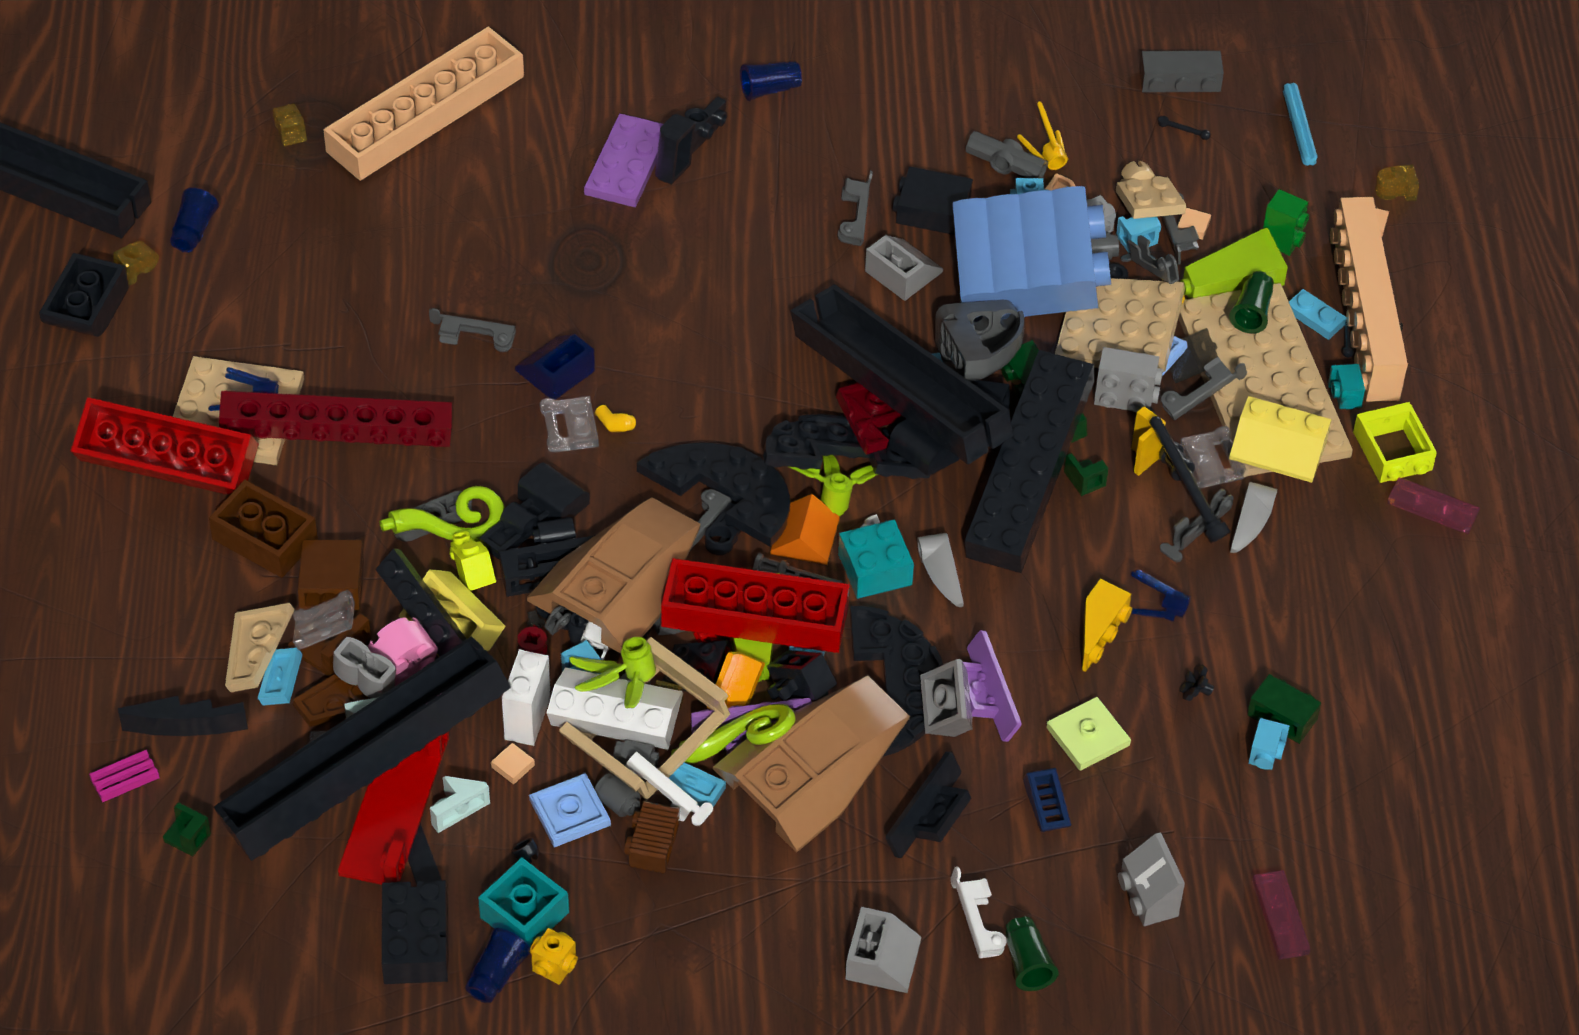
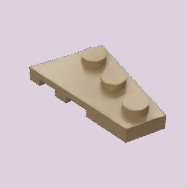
[225,603,295,692]

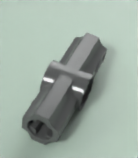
[966,131,1048,178]

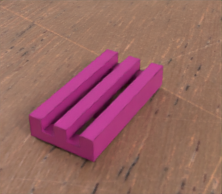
[89,750,159,802]

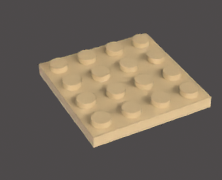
[1055,278,1185,372]
[173,356,304,465]

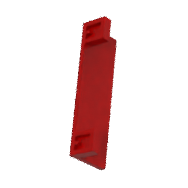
[338,731,449,885]

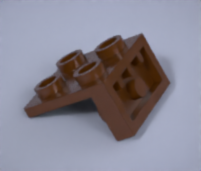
[288,610,371,677]

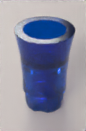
[740,62,802,101]
[170,188,219,253]
[465,928,530,1003]

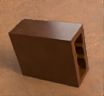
[298,540,364,610]

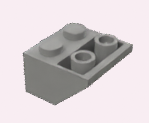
[865,235,943,301]
[845,907,922,993]

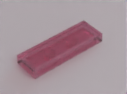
[1387,477,1480,534]
[1253,870,1310,960]

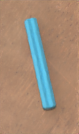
[1283,83,1318,166]

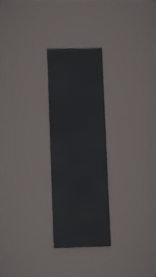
[408,823,442,883]

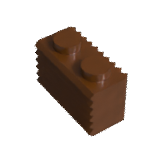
[625,801,680,874]

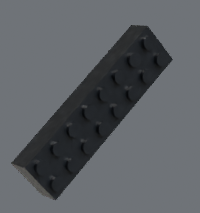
[965,350,1094,573]

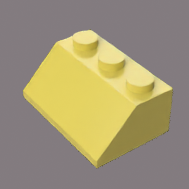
[1229,396,1332,483]
[399,569,506,657]

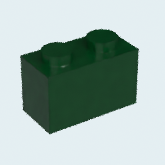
[1247,674,1321,744]

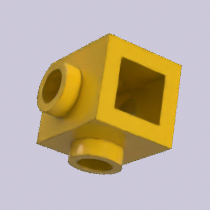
[530,928,578,985]

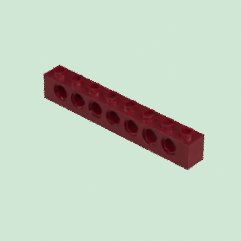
[219,391,452,447]

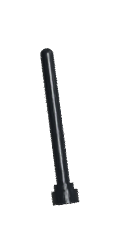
[1150,416,1231,543]

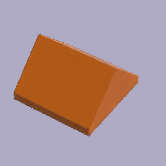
[770,494,840,565]

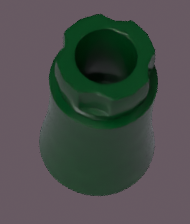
[1229,271,1274,334]
[1006,916,1059,991]

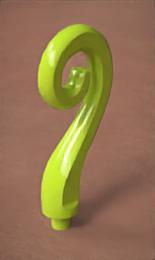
[379,486,505,542]
[671,704,795,764]

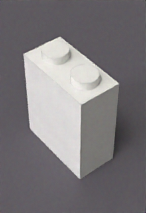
[502,649,551,746]

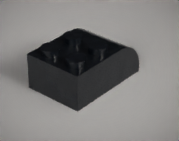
[39,253,129,337]

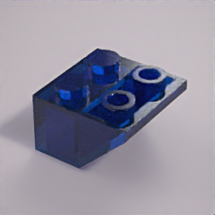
[515,334,595,401]

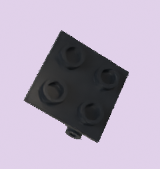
[660,640,727,692]

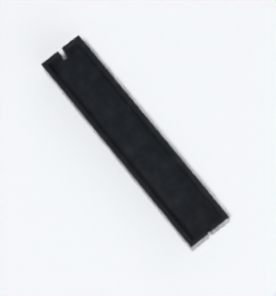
[0,122,151,239]
[790,284,1013,464]
[214,636,511,861]

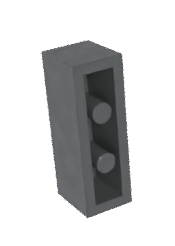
[1139,51,1224,92]

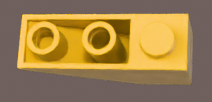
[1082,578,1133,672]

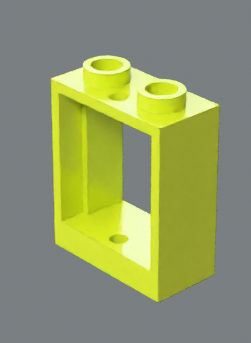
[1353,402,1437,483]

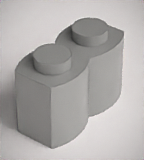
[333,637,396,698]

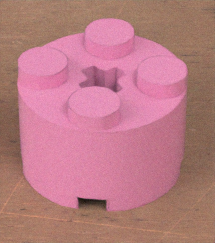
[368,617,438,686]

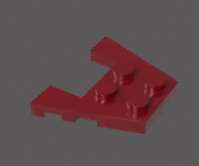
[836,383,906,455]

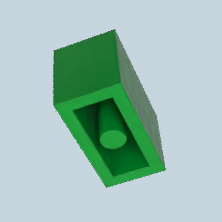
[1263,189,1310,256]

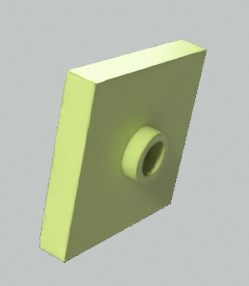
[1046,697,1131,771]

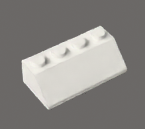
[547,667,683,750]

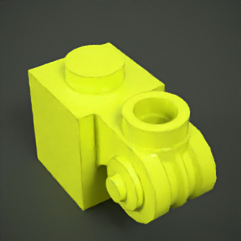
[449,531,496,591]

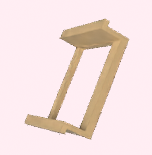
[559,637,730,800]

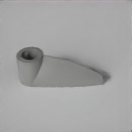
[1230,482,1278,553]
[917,533,964,607]

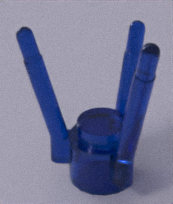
[208,367,279,411]
[1131,569,1191,621]

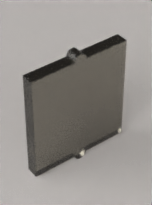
[1169,328,1218,383]

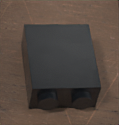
[893,166,973,235]

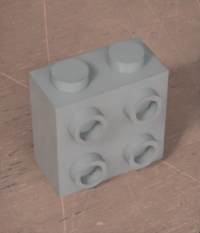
[1094,347,1163,413]

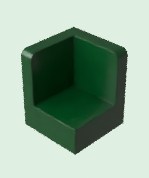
[1064,453,1109,496]
[163,802,211,857]

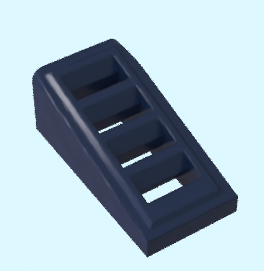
[1023,768,1071,832]

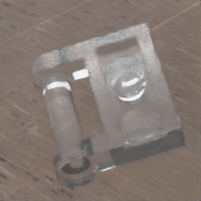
[539,396,599,452]
[1181,426,1249,488]
[293,590,355,650]

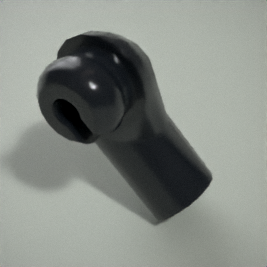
[567,612,588,647]

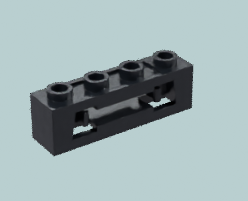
[499,534,597,597]

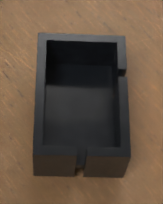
[382,880,448,984]

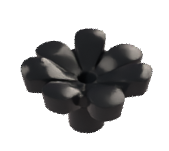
[1179,664,1214,701]

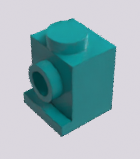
[1327,364,1365,409]

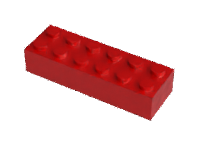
[70,397,259,495]
[661,558,850,653]

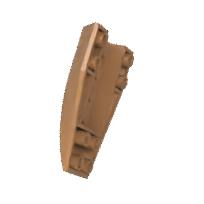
[527,498,701,653]
[713,676,910,853]

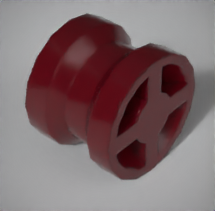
[517,627,548,655]

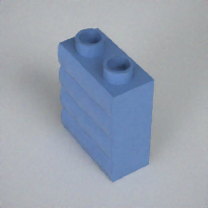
[953,186,1111,322]

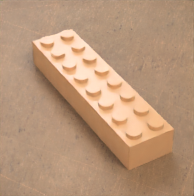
[323,26,524,181]
[1330,197,1408,402]

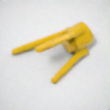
[1017,101,1068,170]

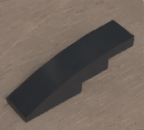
[118,696,248,736]

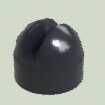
[511,837,539,864]

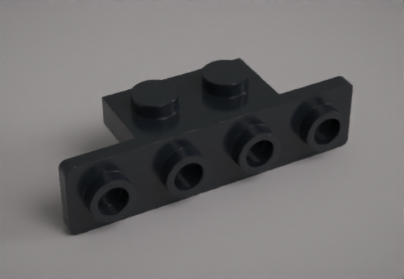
[886,751,972,858]

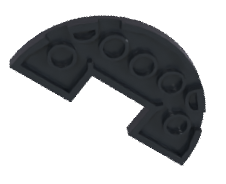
[763,414,930,479]
[637,443,790,547]
[850,606,943,757]

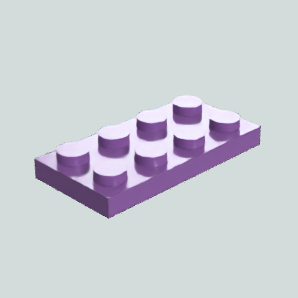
[584,113,663,208]

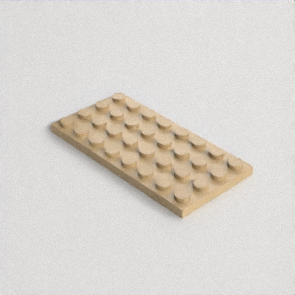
[1178,283,1353,477]

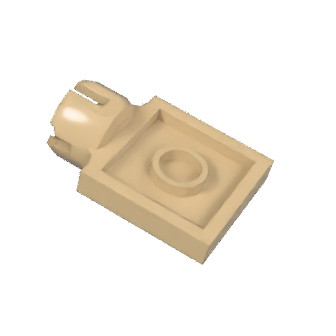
[1116,161,1186,219]

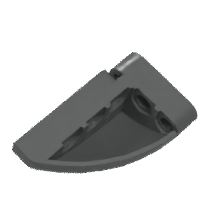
[935,299,1024,381]

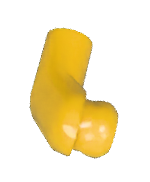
[595,405,636,432]

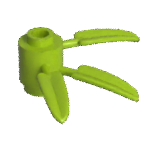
[789,455,878,516]
[569,637,656,709]

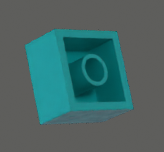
[838,519,914,599]
[478,857,569,953]

